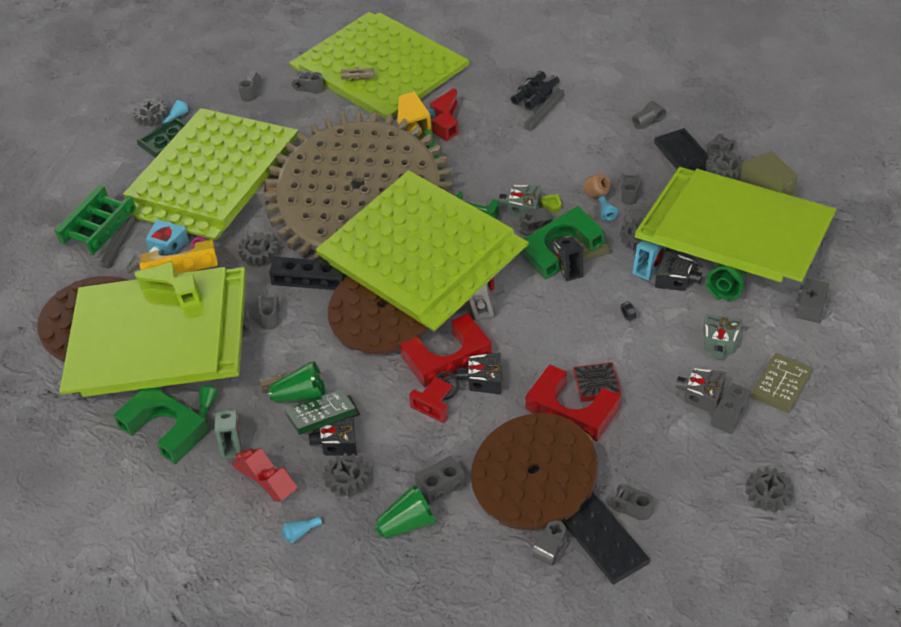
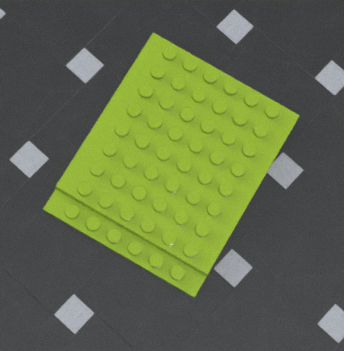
[289,12,469,120]
[123,108,299,240]
[635,167,837,282]
[315,170,529,331]
[59,267,247,397]

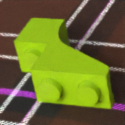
[135,262,200,307]

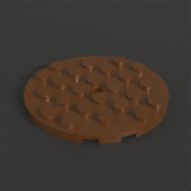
[37,276,128,361]
[328,276,429,355]
[471,413,599,530]

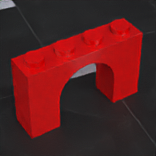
[400,313,492,388]
[525,364,621,442]

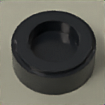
[620,301,637,321]

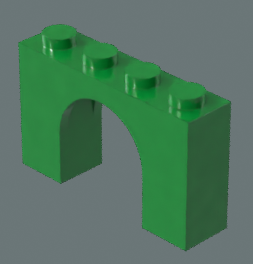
[520,206,606,280]
[113,387,209,464]

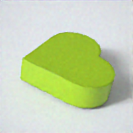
[540,194,562,213]

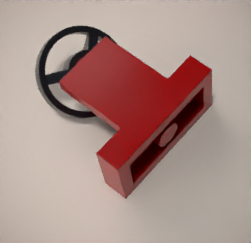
[409,372,459,423]

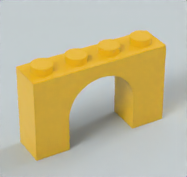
[139,239,218,274]

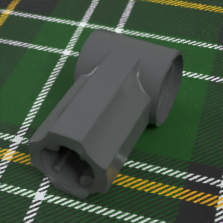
[238,71,262,102]
[631,101,667,129]

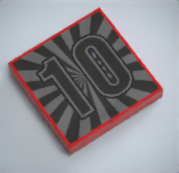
[573,362,621,402]

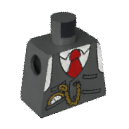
[675,368,726,413]

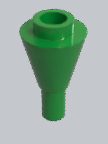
[199,385,219,418]

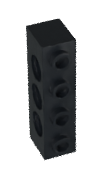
[269,256,347,290]

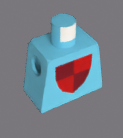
[146,220,189,256]
[632,240,666,280]

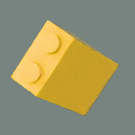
[397,91,432,140]

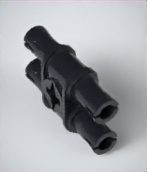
[510,70,560,110]

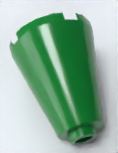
[706,264,747,301]
[268,361,326,403]
[374,484,437,539]

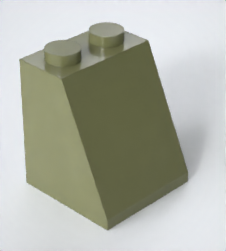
[739,151,798,196]

